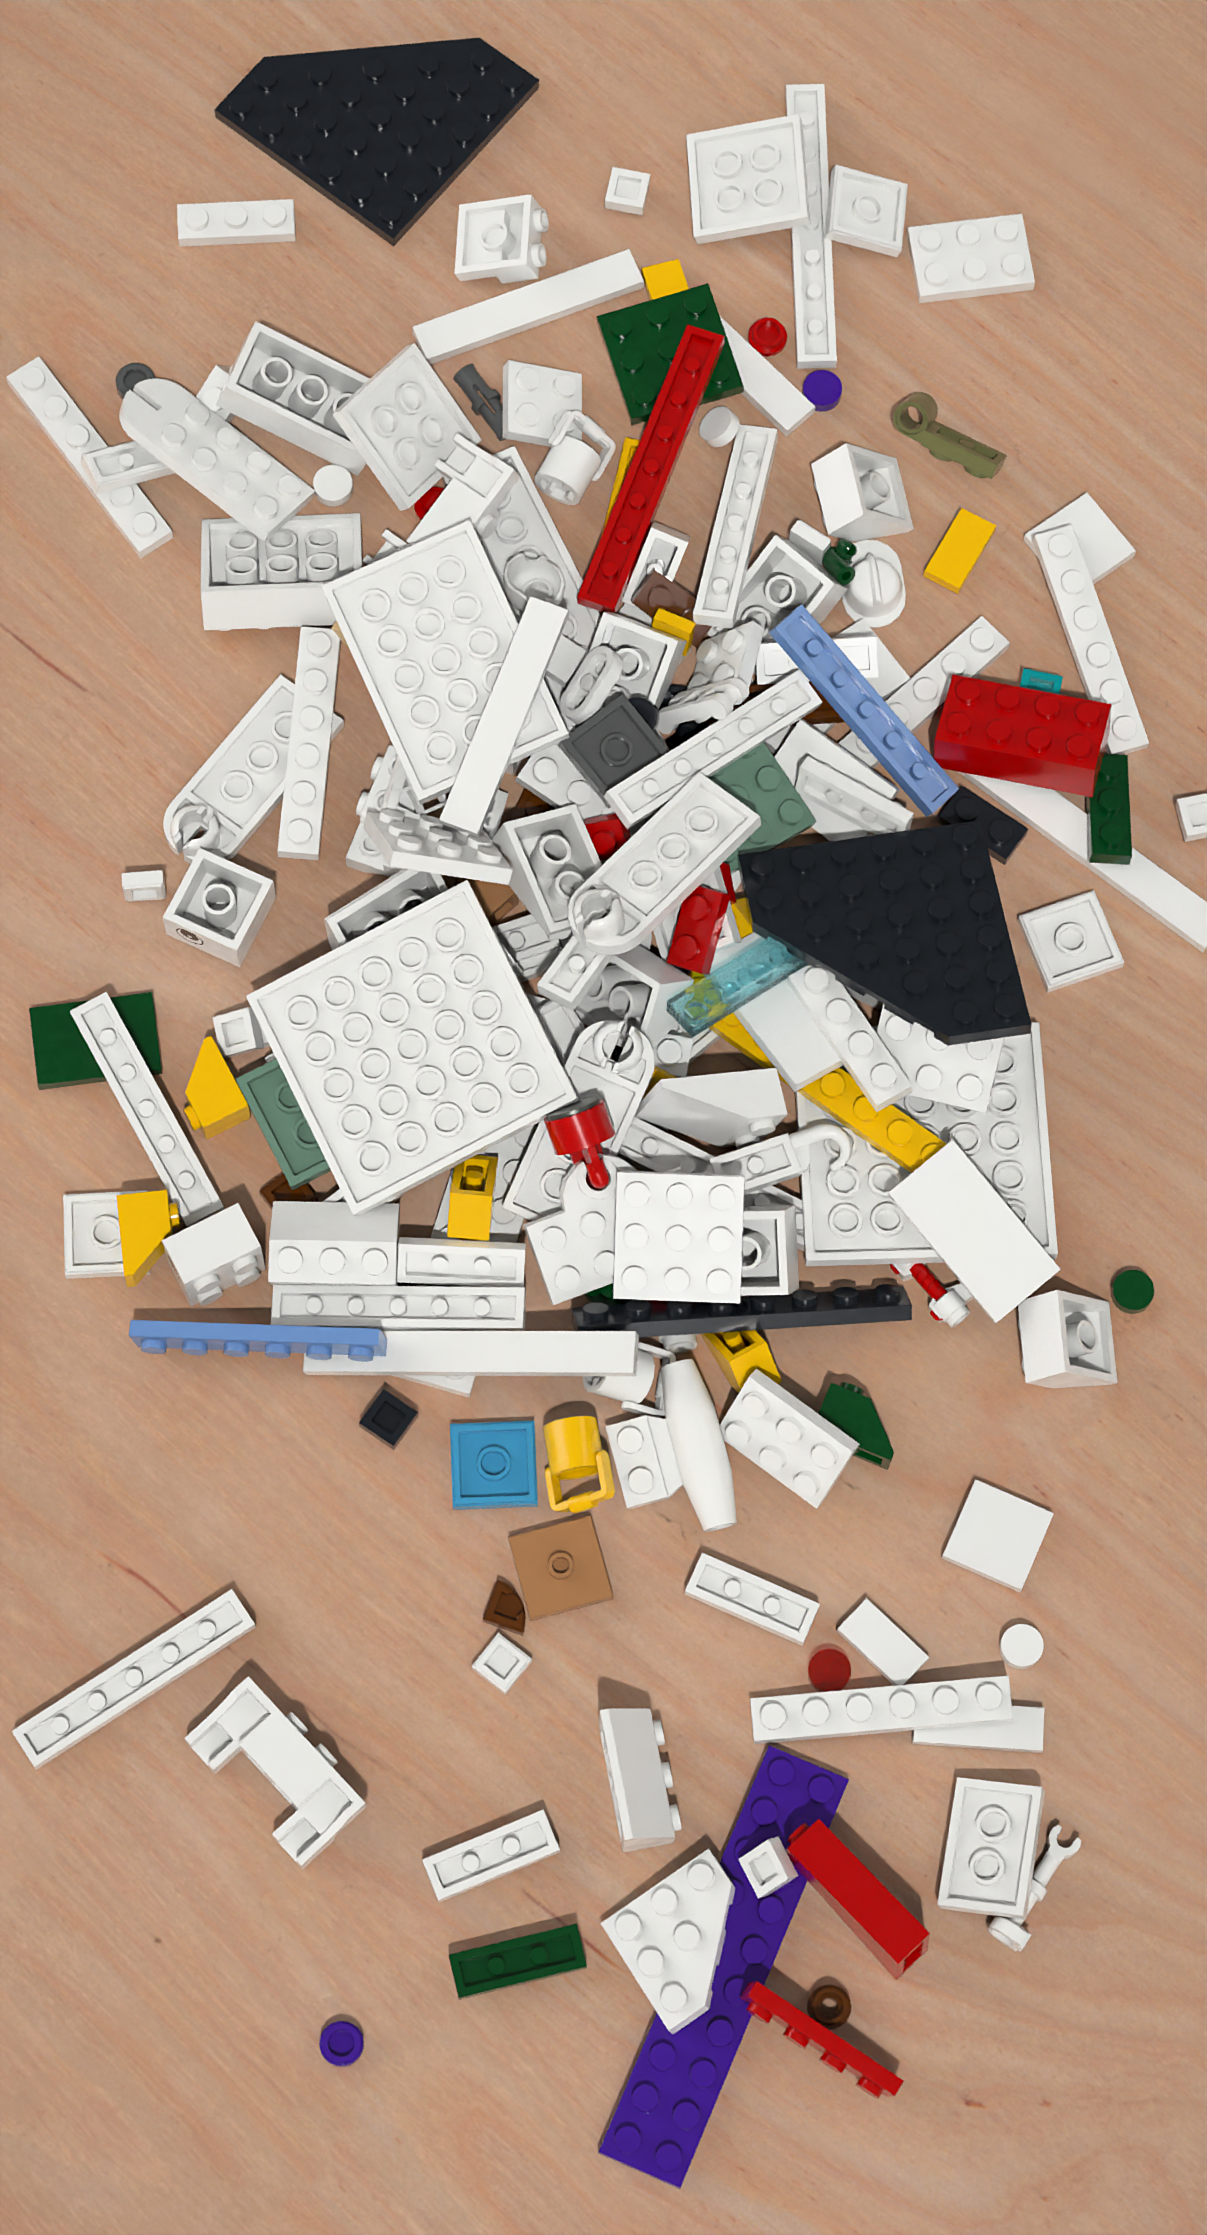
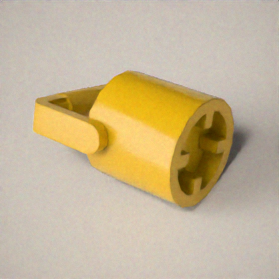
[543,1416,615,1513]

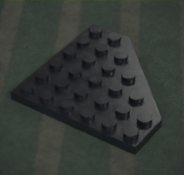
[214,37,539,246]
[738,820,1032,1046]

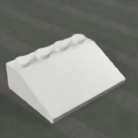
[201,513,362,631]

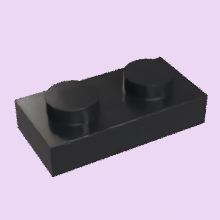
[938,785,1028,865]

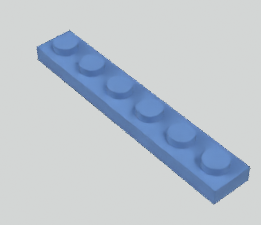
[769,604,959,817]
[129,1320,387,1362]

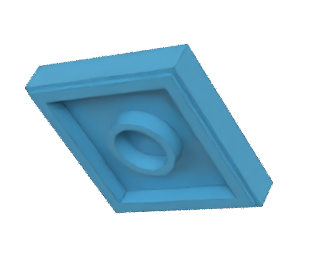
[450,1421,538,1510]

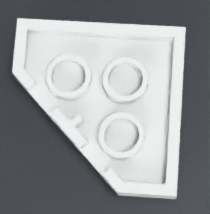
[600,1848,735,2035]

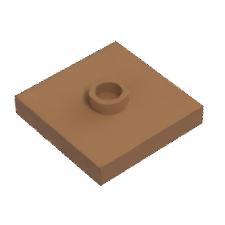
[508,1516,613,1621]

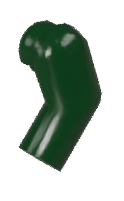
[822,538,857,585]

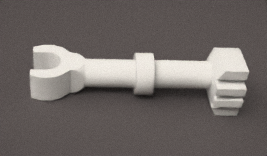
[988,1825,1081,1952]

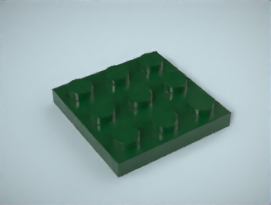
[596,284,744,426]

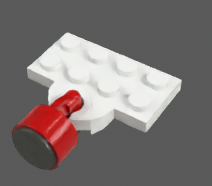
[523,1096,684,1305]

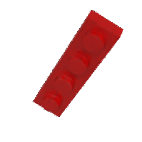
[740,1981,904,2099]

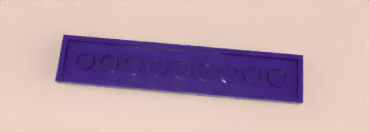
[598,1745,849,2189]

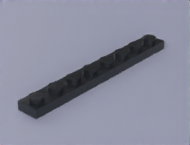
[572,1284,912,1338]

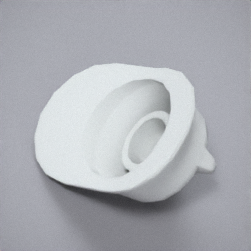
[842,540,906,628]

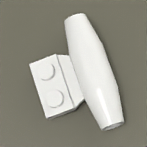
[605,1359,737,1532]

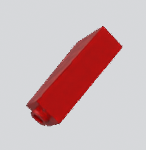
[787,1819,930,1980]

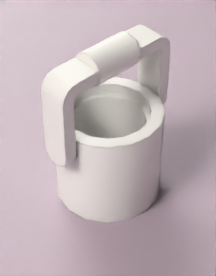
[534,410,616,505]
[582,1342,676,1418]

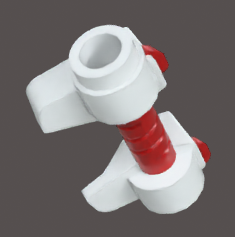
[890,1263,973,1328]

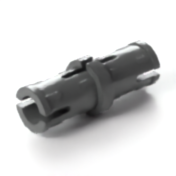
[453,364,505,441]

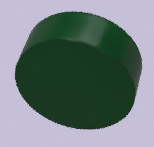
[1111,1270,1155,1314]

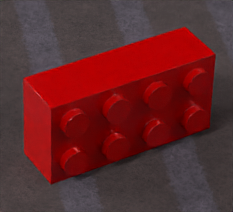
[934,674,1112,797]

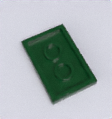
[29,992,163,1090]

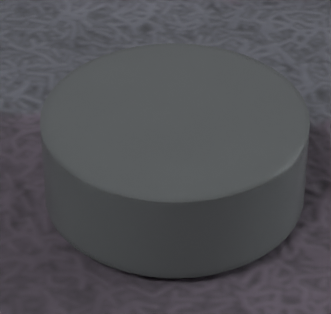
[116,363,155,400]

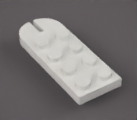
[119,378,315,542]
[163,674,344,864]
[568,772,761,955]
[502,1020,655,1221]

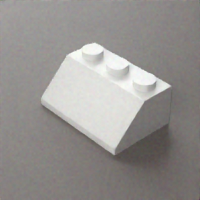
[324,869,448,950]
[574,945,694,1049]
[268,1201,399,1286]
[598,1708,681,1853]

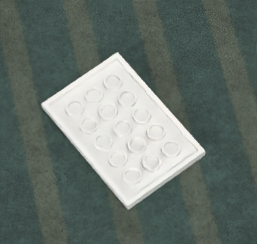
[321,520,570,805]

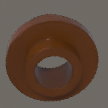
[807,1985,851,2030]

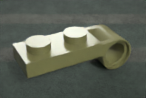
[893,392,1007,479]

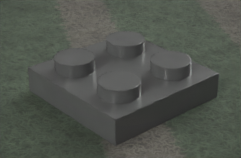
[558,694,669,808]

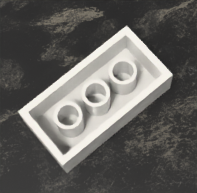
[215,321,370,476]

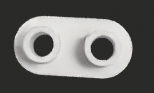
[559,646,623,724]

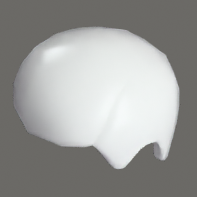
[503,553,566,612]

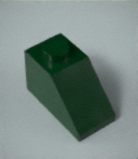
[818,1382,894,1470]

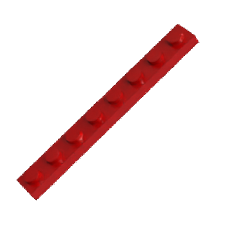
[577,324,725,613]

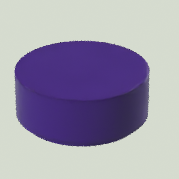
[802,370,842,412]
[319,2021,364,2067]

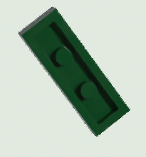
[1086,754,1132,865]
[449,1923,587,2000]

